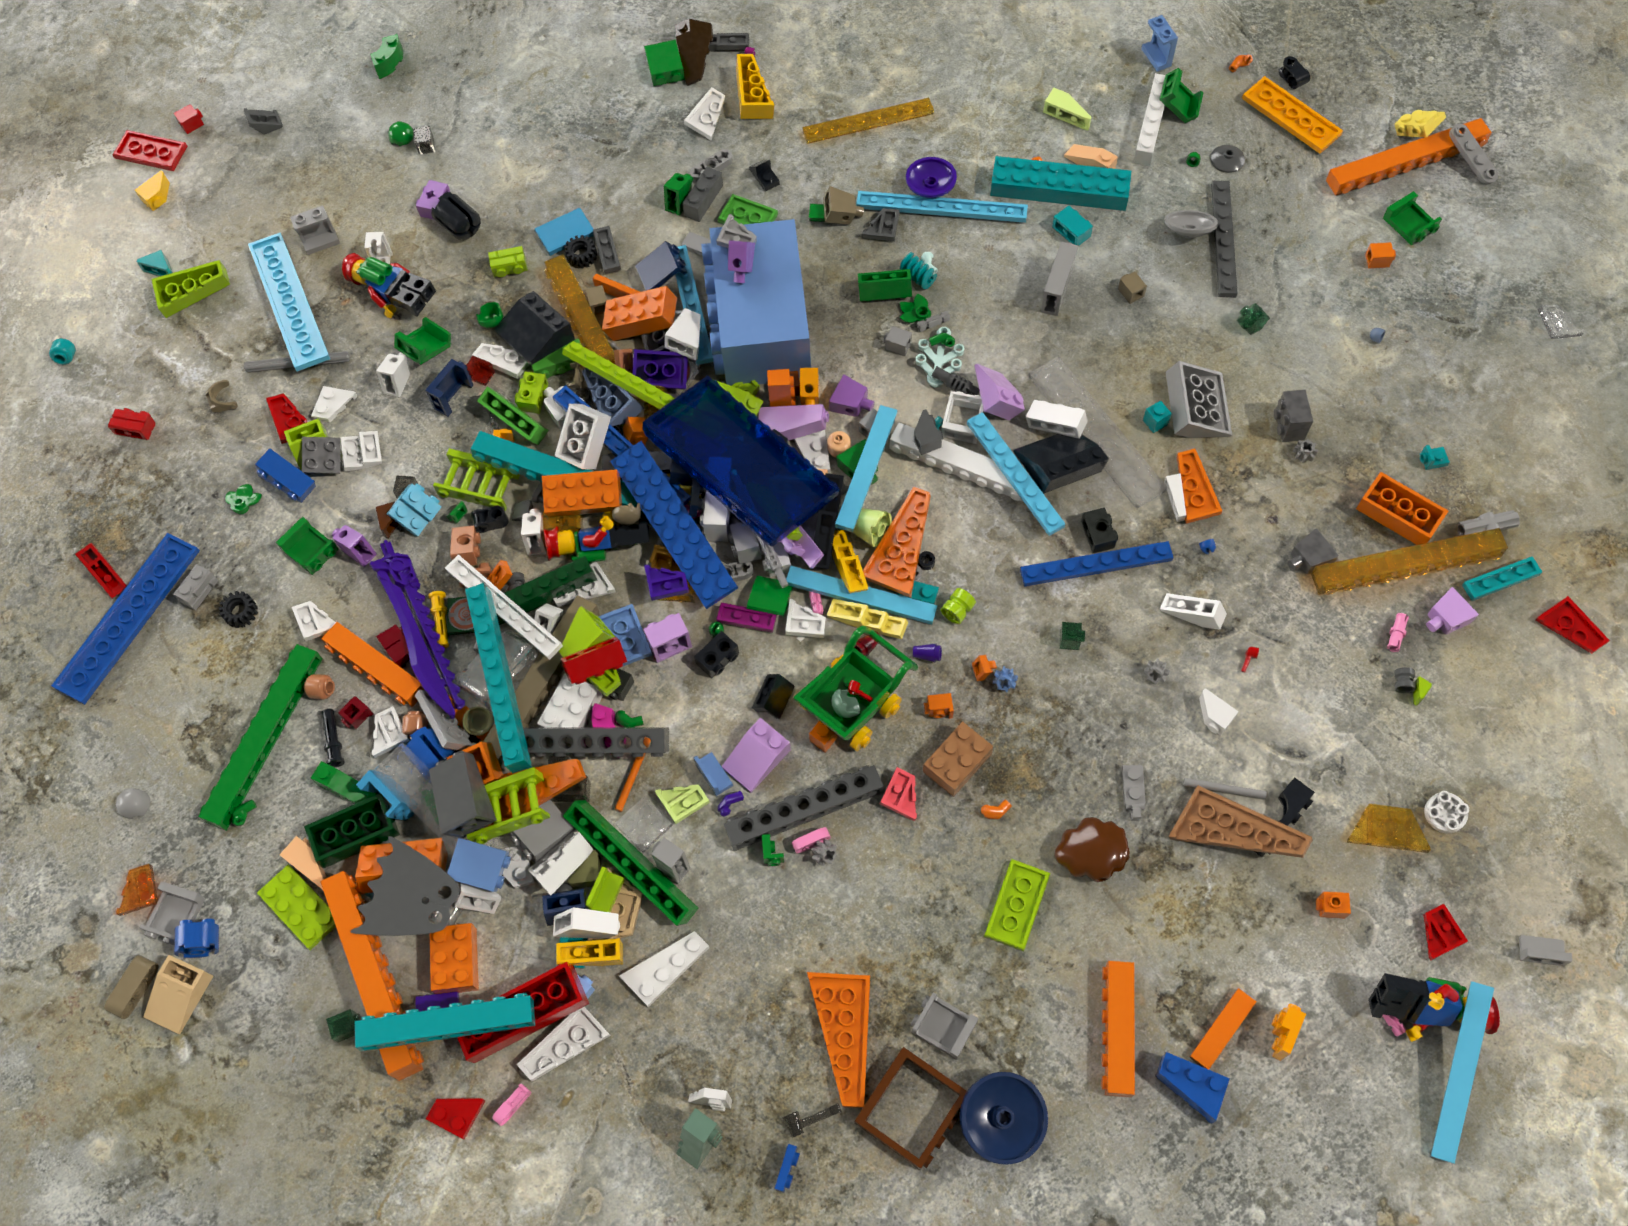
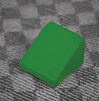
[809,204,825,222]
[446,501,468,524]

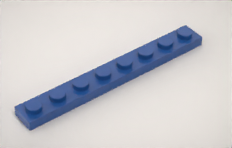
[1020,541,1174,587]

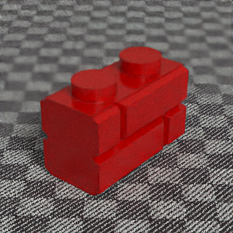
[108,408,156,440]

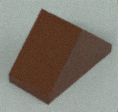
[376,501,399,539]

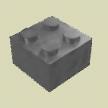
[1274,390,1313,442]

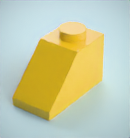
[135,170,170,211]

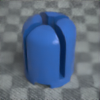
[402,727,455,783]

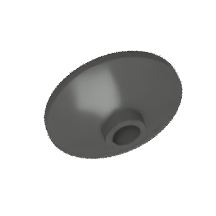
[1211,145,1245,173]

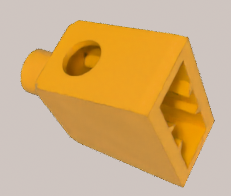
[800,368,819,405]

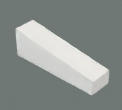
[1164,473,1186,522]

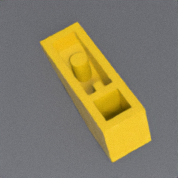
[556,938,623,966]

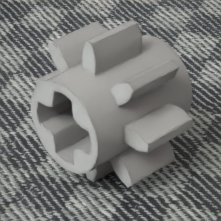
[1293,439,1318,463]
[1144,658,1170,684]
[811,839,837,866]

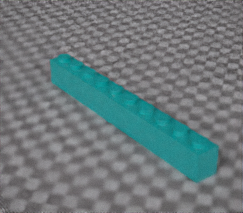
[471,431,645,518]
[465,583,532,773]

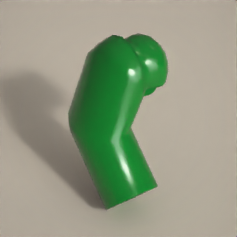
[615,710,644,727]
[232,799,257,826]

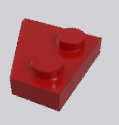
[1423,904,1468,961]
[426,1098,485,1139]

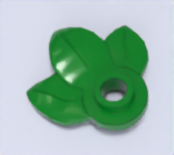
[900,294,931,323]
[225,484,262,514]

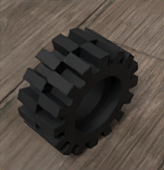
[564,235,597,269]
[219,591,258,628]

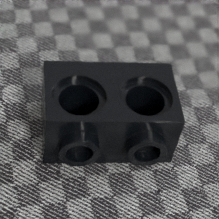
[694,631,739,678]

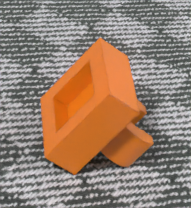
[972,655,997,681]

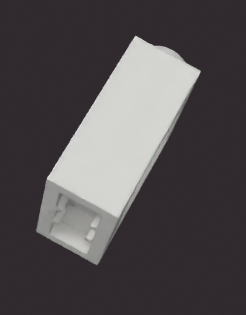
[941,391,985,444]

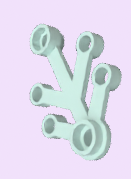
[915,327,964,388]

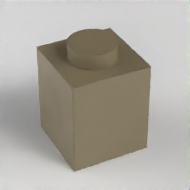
[1118,271,1147,304]
[586,285,607,316]

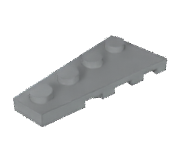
[415,690,476,751]

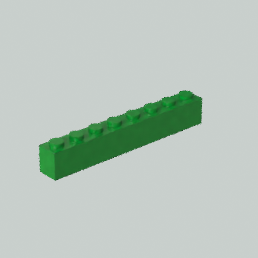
[563,800,699,926]

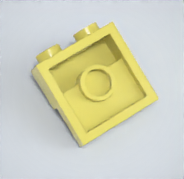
[1394,110,1446,138]

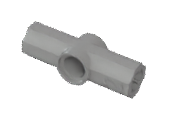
[1457,510,1520,539]

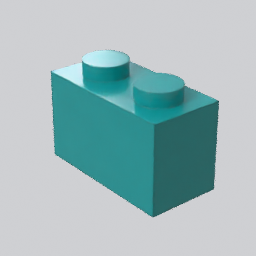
[1052,205,1093,246]

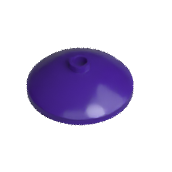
[906,157,957,198]

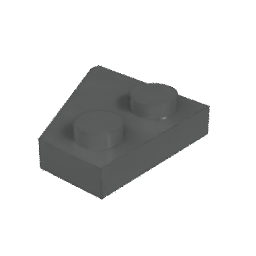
[862,208,900,241]

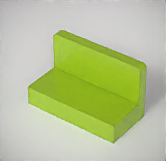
[585,866,625,913]

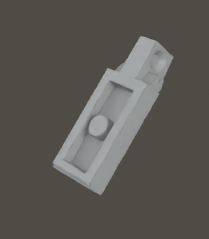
[1122,765,1146,821]

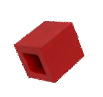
[173,104,204,134]

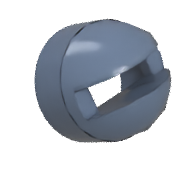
[1370,328,1386,343]

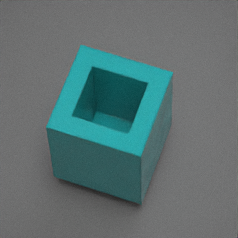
[1143,400,1172,433]

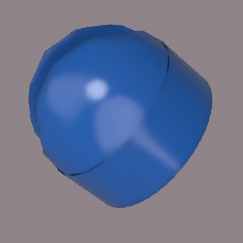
[1199,539,1216,554]

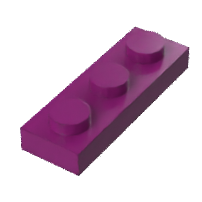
[716,602,777,633]

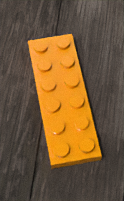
[1242,76,1343,154]

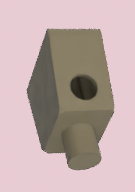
[823,186,864,225]

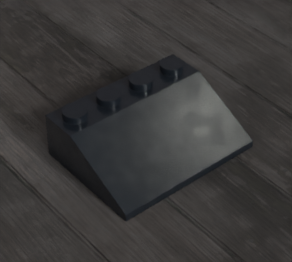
[494,291,575,365]
[1013,434,1109,494]

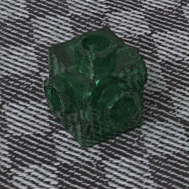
[1236,303,1270,335]

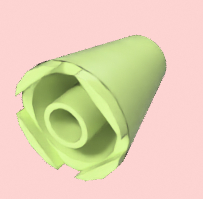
[838,508,892,547]

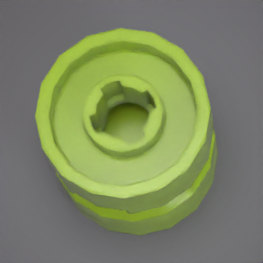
[940,588,976,624]

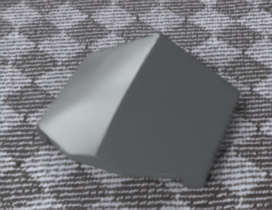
[244,108,283,135]

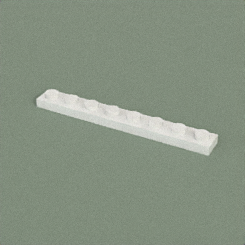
[445,555,563,660]

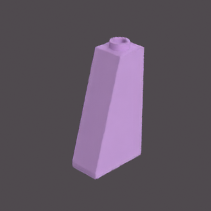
[756,404,829,444]

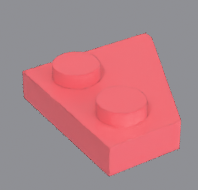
[879,767,917,821]

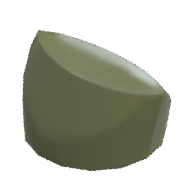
[462,706,495,736]

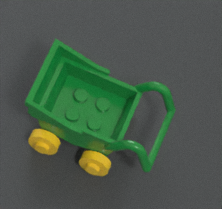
[794,626,918,751]

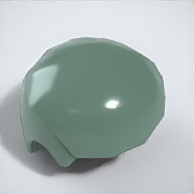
[831,689,860,719]

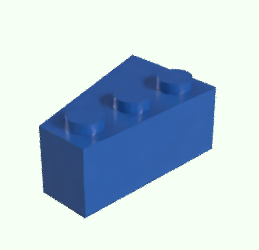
[255,448,316,503]

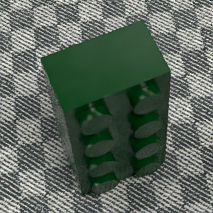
[304,793,400,868]

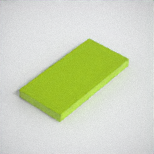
[984,859,1051,951]

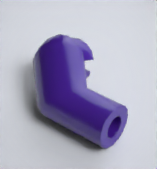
[718,791,744,817]

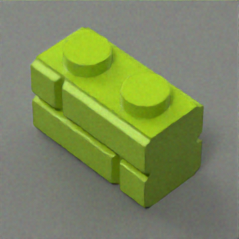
[488,246,528,277]

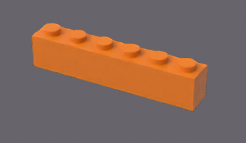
[321,622,425,708]
[1101,961,1135,1098]

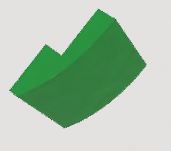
[747,576,793,616]

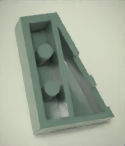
[676,1108,723,1169]

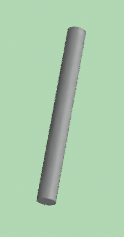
[1183,778,1267,799]

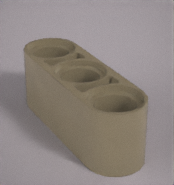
[104,955,159,1019]

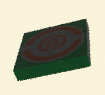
[447,597,475,635]

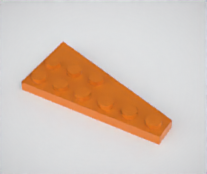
[863,487,931,598]
[484,759,587,828]
[807,972,870,1108]

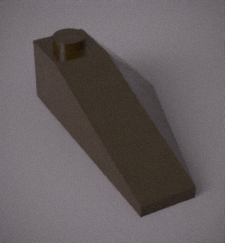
[675,19,713,86]

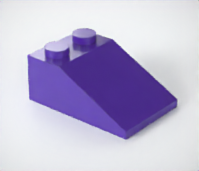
[633,349,688,389]

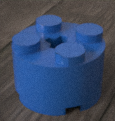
[174,919,219,958]

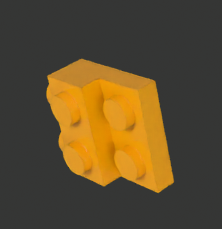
[1271,1004,1306,1061]

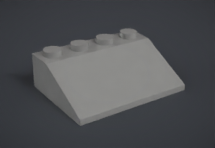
[1166,361,1232,438]

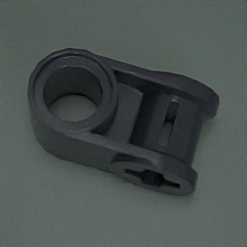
[1279,56,1310,89]
[471,505,509,533]

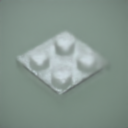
[615,796,673,853]

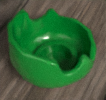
[388,121,414,147]
[476,302,503,328]

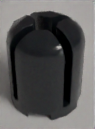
[431,192,481,241]

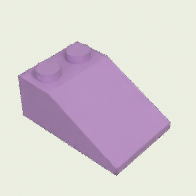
[974,364,1025,420]
[722,718,791,793]

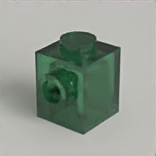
[1059,622,1085,650]
[326,1009,362,1043]

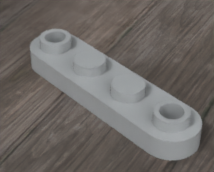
[1449,124,1498,185]

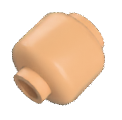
[827,431,851,458]

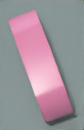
[792,827,831,853]

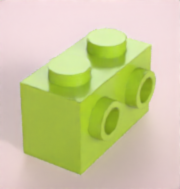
[515,371,549,414]

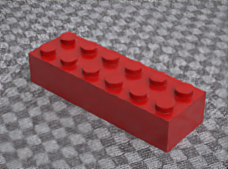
[457,961,590,1063]

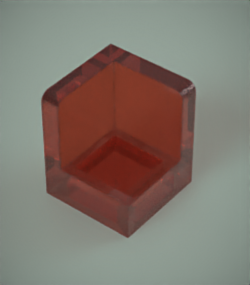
[466,356,495,386]

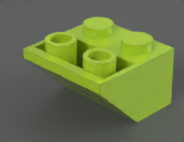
[284,418,328,471]

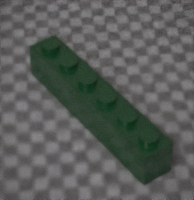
[497,556,597,625]

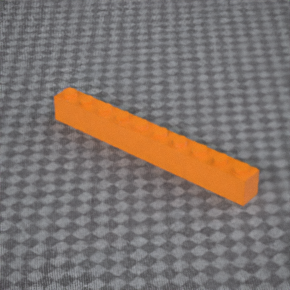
[1326,118,1492,196]

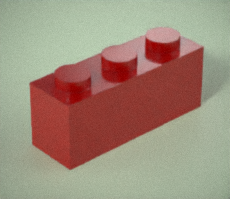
[561,637,627,685]

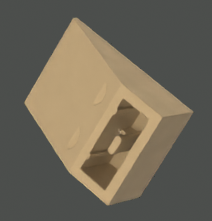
[144,955,213,1034]

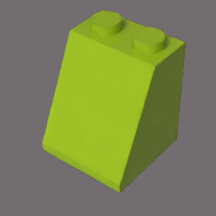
[559,606,615,657]

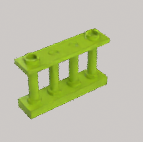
[433,448,520,511]
[466,767,550,844]

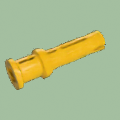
[428,591,449,648]

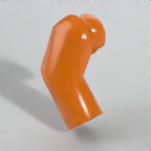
[981,800,1012,820]

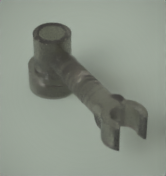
[782,1103,842,1138]

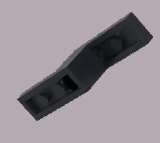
[669,428,705,517]
[814,473,844,569]

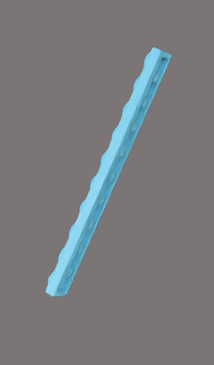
[856,191,1028,223]

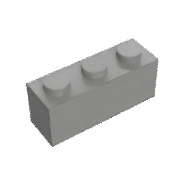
[652,837,690,884]

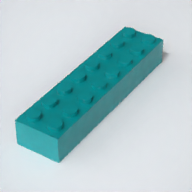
[990,156,1132,211]

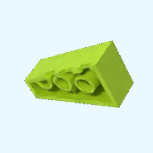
[151,260,230,318]

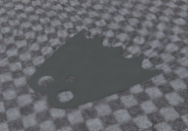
[351,836,460,936]

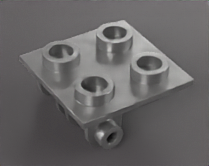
[302,437,341,474]

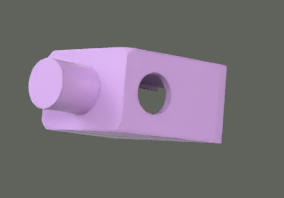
[1426,587,1479,634]

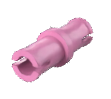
[1387,613,1409,652]

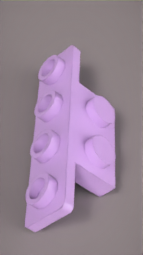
[771,509,824,568]

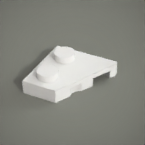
[311,386,357,423]
[292,601,337,642]

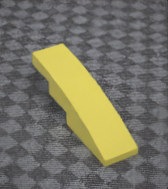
[827,599,908,639]

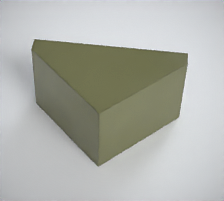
[567,850,601,889]

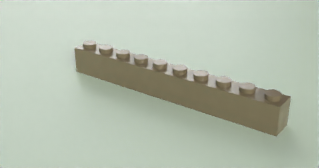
[483,595,600,768]

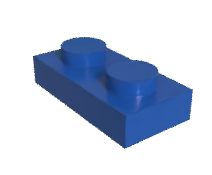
[775,1144,800,1193]

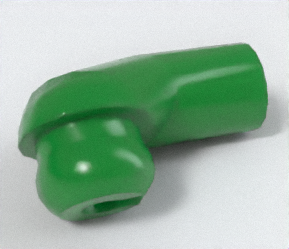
[928,332,955,347]

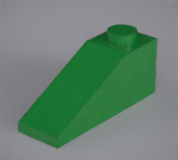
[311,761,377,804]

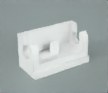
[364,232,393,264]

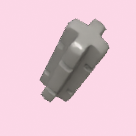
[917,311,950,332]

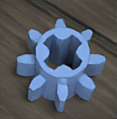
[993,666,1018,692]

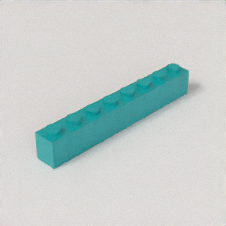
[355,993,535,1052]

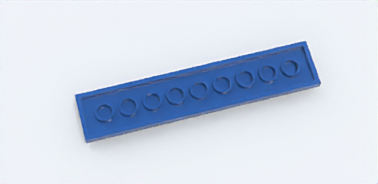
[610,441,738,609]
[51,533,200,705]

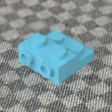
[387,483,442,537]

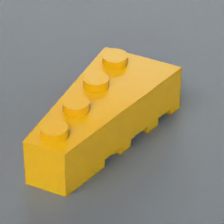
[736,54,775,119]

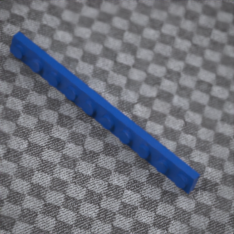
[552,385,691,506]

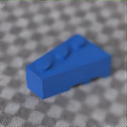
[1155,1052,1230,1124]

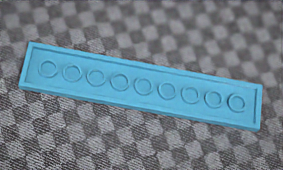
[248,232,330,371]

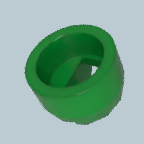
[1186,152,1201,167]
[709,621,724,638]

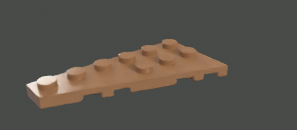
[1169,785,1313,858]

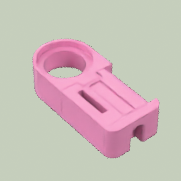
[492,1083,532,1126]

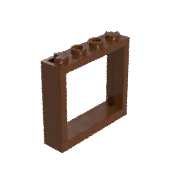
[854,1047,967,1170]

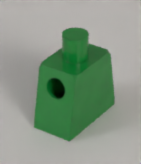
[664,173,693,216]
[836,439,878,485]

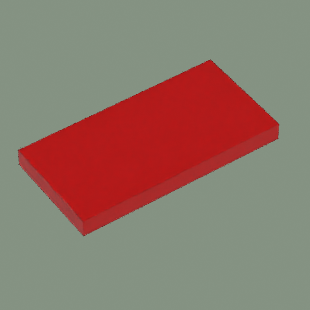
[112,130,188,171]

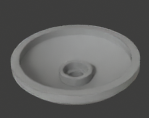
[1165,210,1218,239]

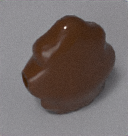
[1054,817,1130,882]

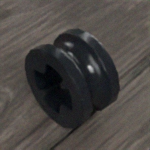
[918,551,935,570]

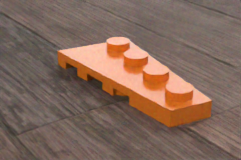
[1177,448,1222,524]

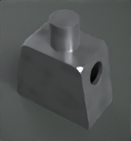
[1288,528,1339,574]

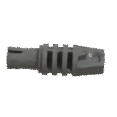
[931,366,980,395]

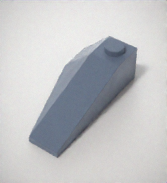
[582,368,644,426]

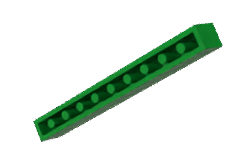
[198,644,323,831]

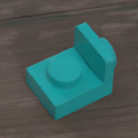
[1420,445,1450,470]

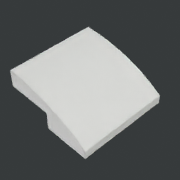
[340,431,382,471]

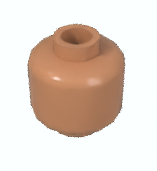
[304,674,335,700]
[402,711,428,740]

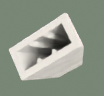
[664,308,701,360]
[553,907,620,939]

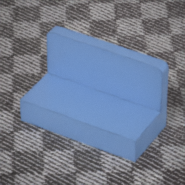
[693,752,733,796]

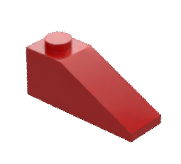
[75,543,127,599]

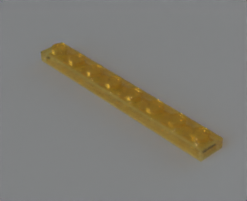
[802,97,934,144]

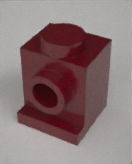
[338,696,374,729]

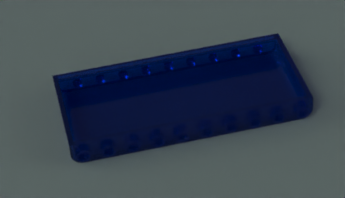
[643,375,840,547]

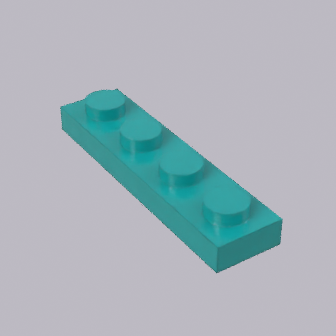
[1462,556,1542,601]

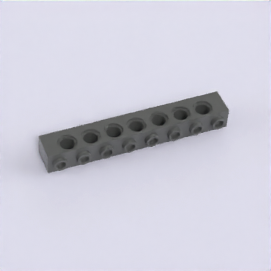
[523,727,669,757]
[724,765,884,851]

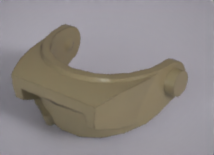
[205,380,238,412]

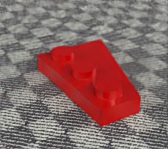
[266,393,307,444]
[1535,596,1610,654]

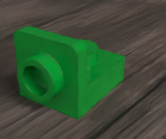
[762,834,784,866]

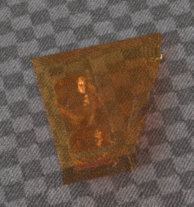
[116,864,158,916]

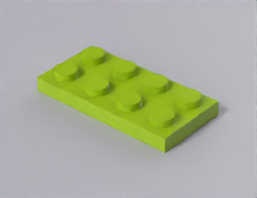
[257,864,336,951]

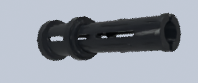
[321,709,345,768]

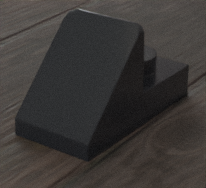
[749,160,780,192]

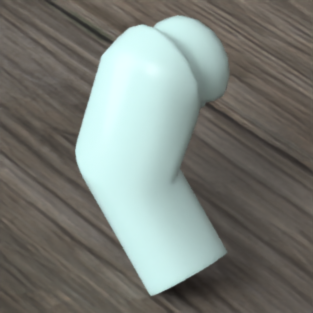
[921,252,938,274]

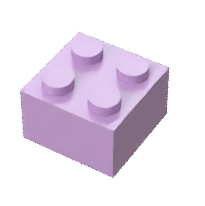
[643,613,692,663]

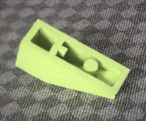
[1043,88,1091,131]

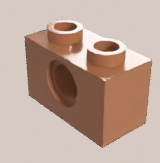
[450,525,481,566]

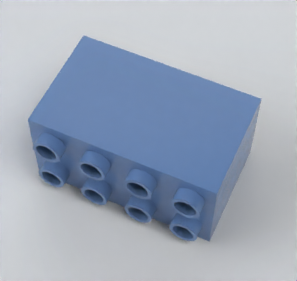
[701,219,811,386]

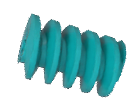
[900,252,937,289]

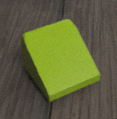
[1413,676,1432,705]

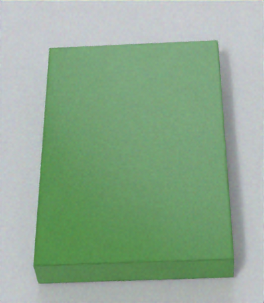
[717,194,778,225]

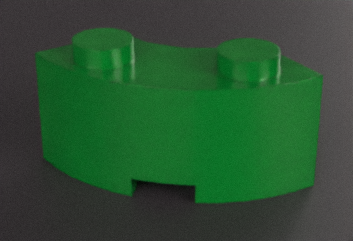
[370,34,403,79]

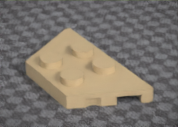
[588,867,643,941]

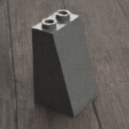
[429,751,497,838]

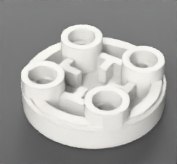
[1424,791,1469,833]

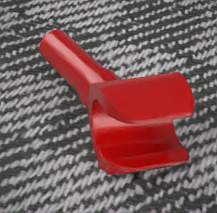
[1241,647,1259,673]
[848,680,873,703]

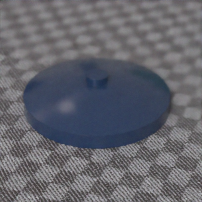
[960,1072,1048,1165]

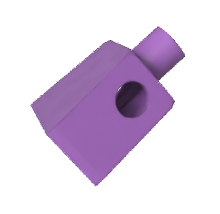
[728,240,755,283]
[829,374,875,417]
[332,525,377,567]

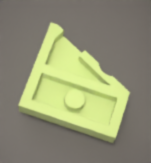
[655,784,710,824]

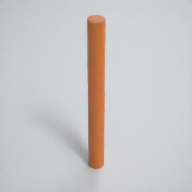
[614,737,651,812]

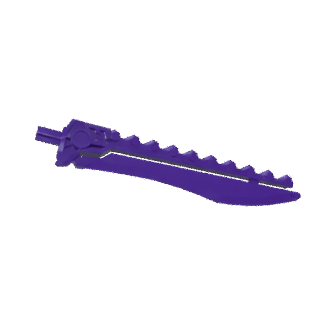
[370,540,465,719]

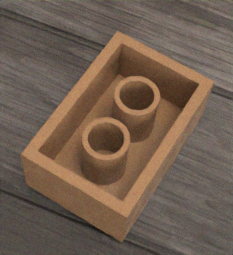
[923,721,993,797]

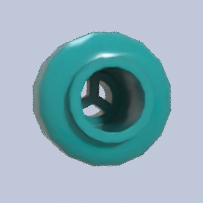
[49,338,76,364]

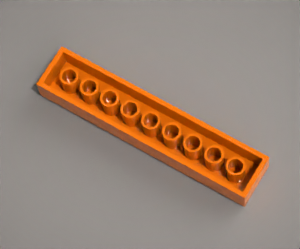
[320,871,424,1081]

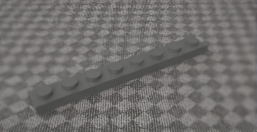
[1211,180,1238,298]

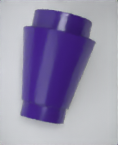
[913,643,942,663]

